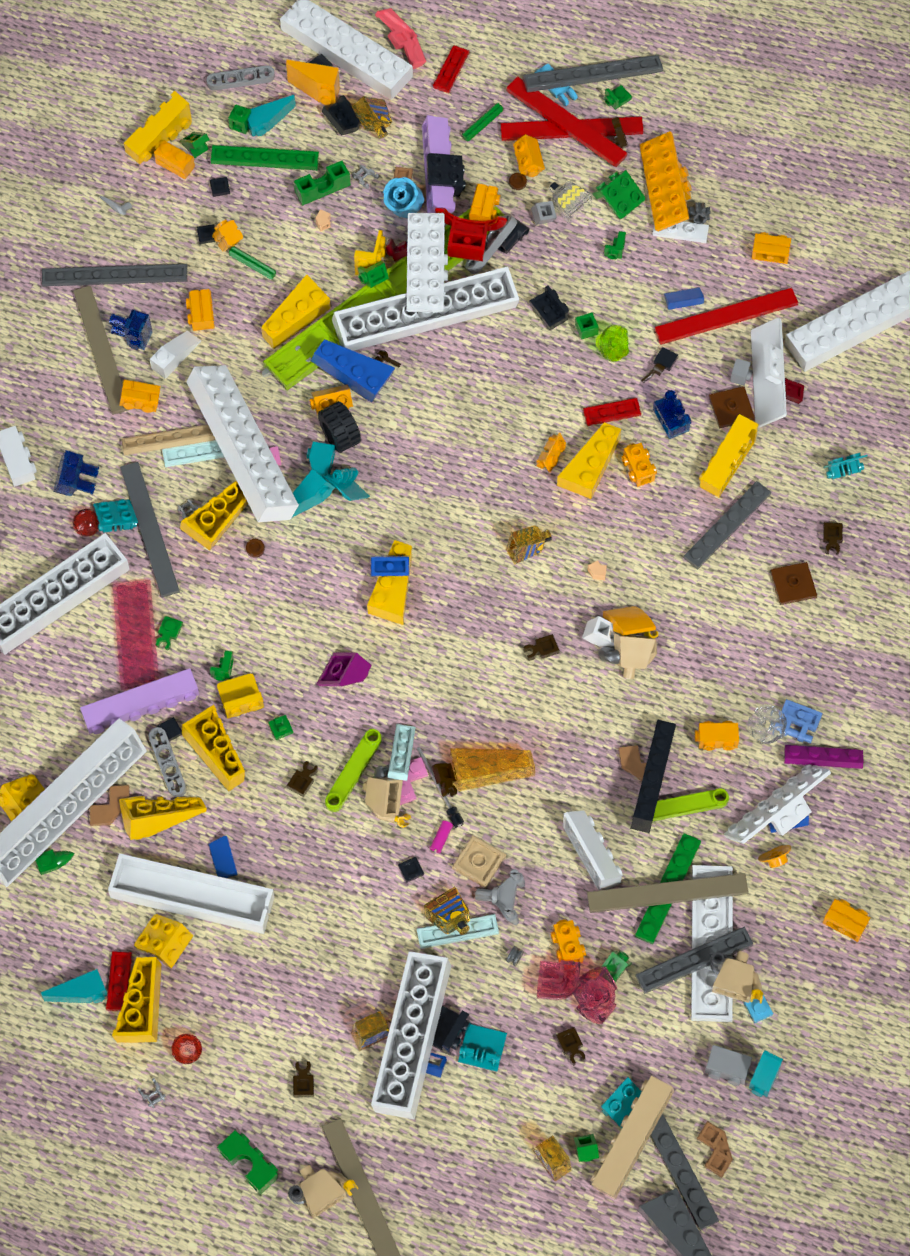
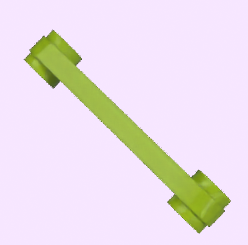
[325,729,382,812]
[653,788,729,821]

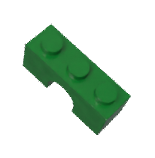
[294,160,351,206]
[217,1130,278,1195]

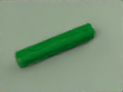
[462,103,503,142]
[229,246,276,280]

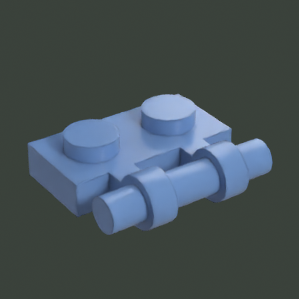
[774,699,823,744]

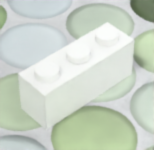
[0,426,37,487]

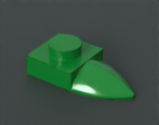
[35,849,75,875]

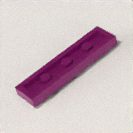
[784,745,864,769]

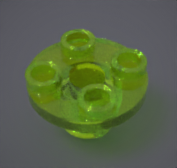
[595,325,629,362]

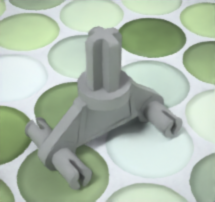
[475,869,525,925]

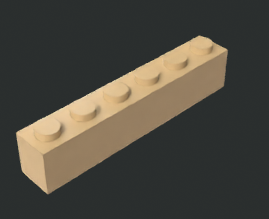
[591,1076,675,1200]

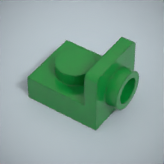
[604,85,632,110]
[228,104,251,134]
[604,231,626,260]
[358,261,389,288]
[210,650,234,681]
[598,950,632,983]

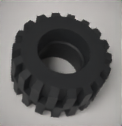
[318,401,361,453]

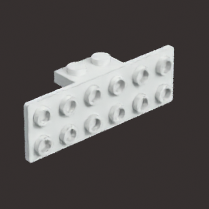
[407,213,448,312]
[751,318,787,428]
[724,765,831,844]

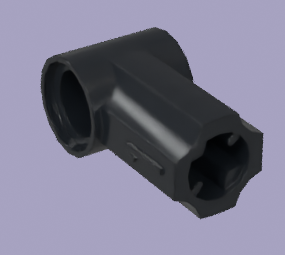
[498,218,530,254]

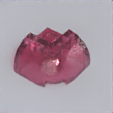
[536,960,581,1001]
[573,967,618,1024]

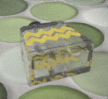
[548,181,593,224]

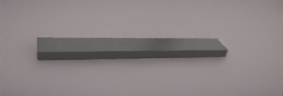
[523,55,663,92]
[42,264,188,287]
[120,462,180,598]

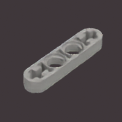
[206,66,275,90]
[465,214,517,274]
[149,727,187,797]

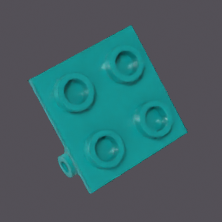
[823,453,868,480]
[325,467,370,501]
[93,499,138,533]
[458,1024,507,1072]
[601,1077,642,1129]

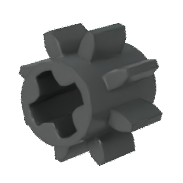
[689,202,711,224]

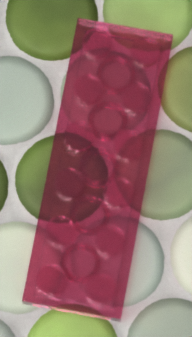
[112,580,159,690]

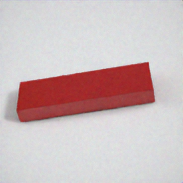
[433,45,470,94]
[583,398,642,426]
[106,951,132,1011]

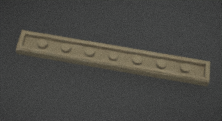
[73,286,128,415]
[587,873,749,913]
[322,1118,401,1256]

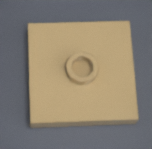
[452,835,506,889]

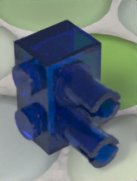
[109,309,152,350]
[653,390,692,439]
[53,450,99,496]

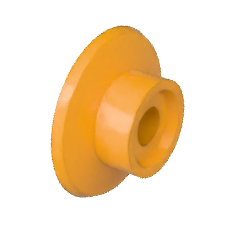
[758,845,791,868]

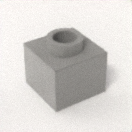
[531,201,557,225]
[730,358,753,386]

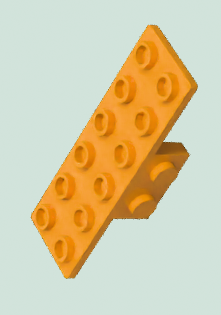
[640,131,692,232]

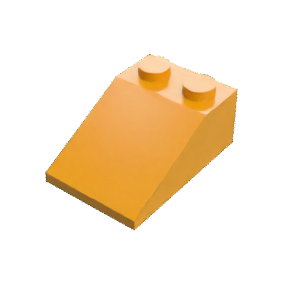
[286,59,340,105]

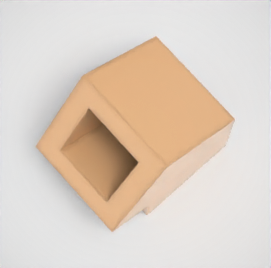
[315,209,331,232]
[587,560,607,580]

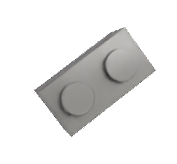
[705,1045,752,1086]

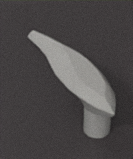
[100,196,132,215]

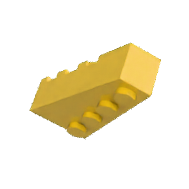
[699,414,759,497]
[557,422,621,499]

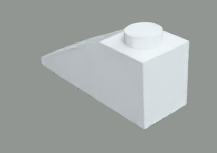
[150,331,201,379]
[582,616,634,649]

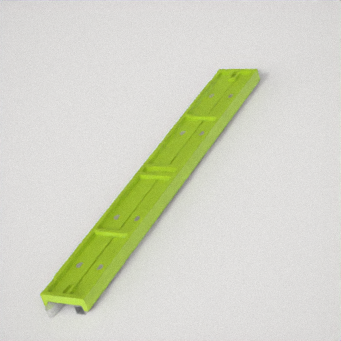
[262,206,505,391]

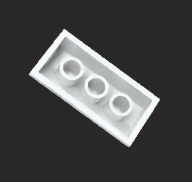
[563,811,623,891]

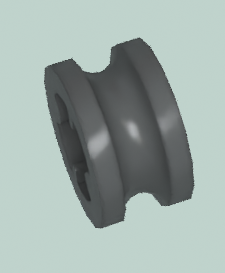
[506,946,524,967]

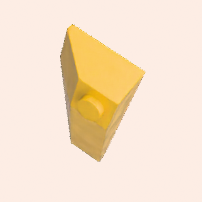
[119,796,207,840]

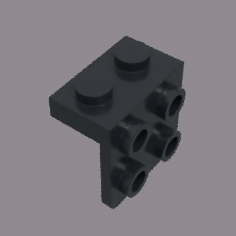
[427,153,466,197]
[432,1006,471,1055]

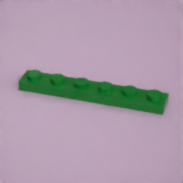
[211,145,319,171]
[635,833,701,945]

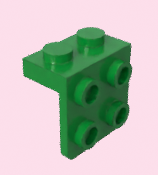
[592,170,645,219]

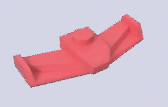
[375,8,426,69]

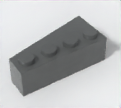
[638,1188,712,1256]

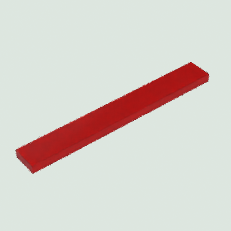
[506,76,627,167]
[501,117,644,141]
[654,288,799,345]

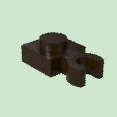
[611,117,629,149]
[823,522,843,555]
[523,634,560,661]
[287,761,318,797]
[432,763,457,797]
[556,1027,585,1066]
[293,1061,314,1098]

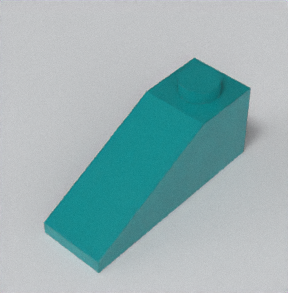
[248,95,296,137]
[306,441,336,477]
[292,469,335,517]
[41,969,107,1004]
[749,1050,783,1097]

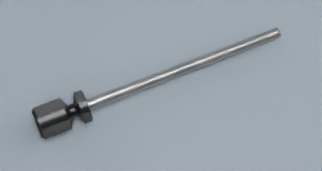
[417,747,464,828]

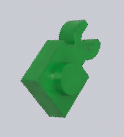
[156,616,183,651]

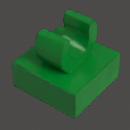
[268,715,294,740]

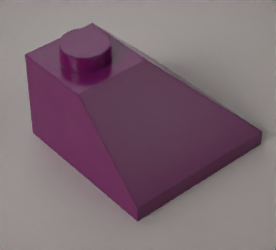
[316,652,372,687]

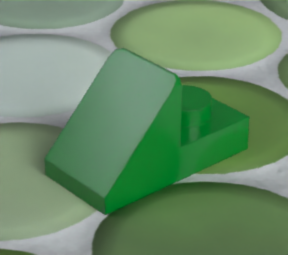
[180,132,210,158]

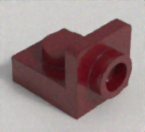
[386,238,408,262]
[785,378,804,404]

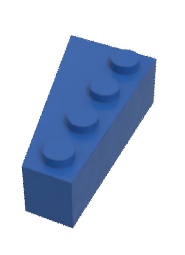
[311,339,395,402]

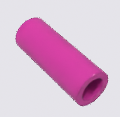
[430,820,453,854]

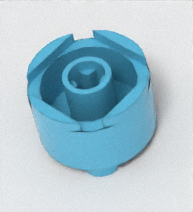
[383,177,424,218]

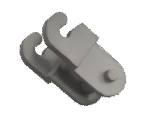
[352,165,379,189]
[177,499,199,519]
[137,1078,166,1109]

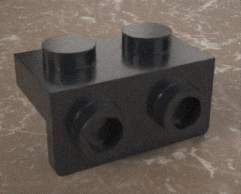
[321,95,363,136]
[529,285,569,331]

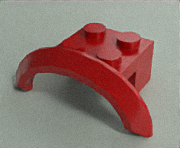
[435,207,507,262]

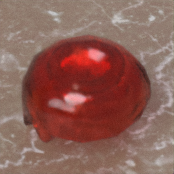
[72,508,99,537]
[171,1034,202,1065]

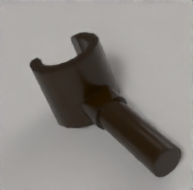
[374,350,401,368]
[641,363,665,383]

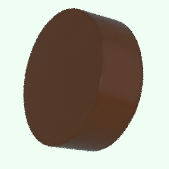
[509,173,527,190]
[246,539,265,558]

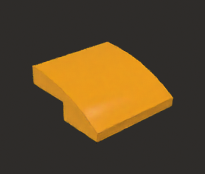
[603,606,656,635]

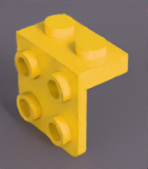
[354,230,386,275]
[217,673,264,719]
[0,774,45,821]
[134,914,194,968]

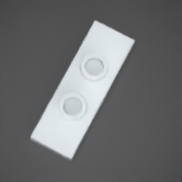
[653,222,709,243]

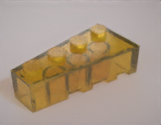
[450,748,535,792]

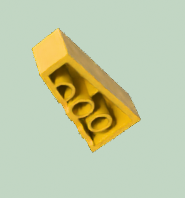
[124,91,192,164]
[261,275,331,349]
[180,480,248,551]
[367,540,412,625]
[182,704,245,792]
[112,957,162,1043]

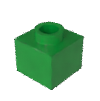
[575,312,599,340]
[573,1134,599,1162]

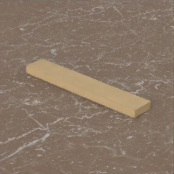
[121,425,216,456]

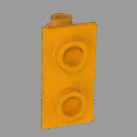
[536,433,566,473]

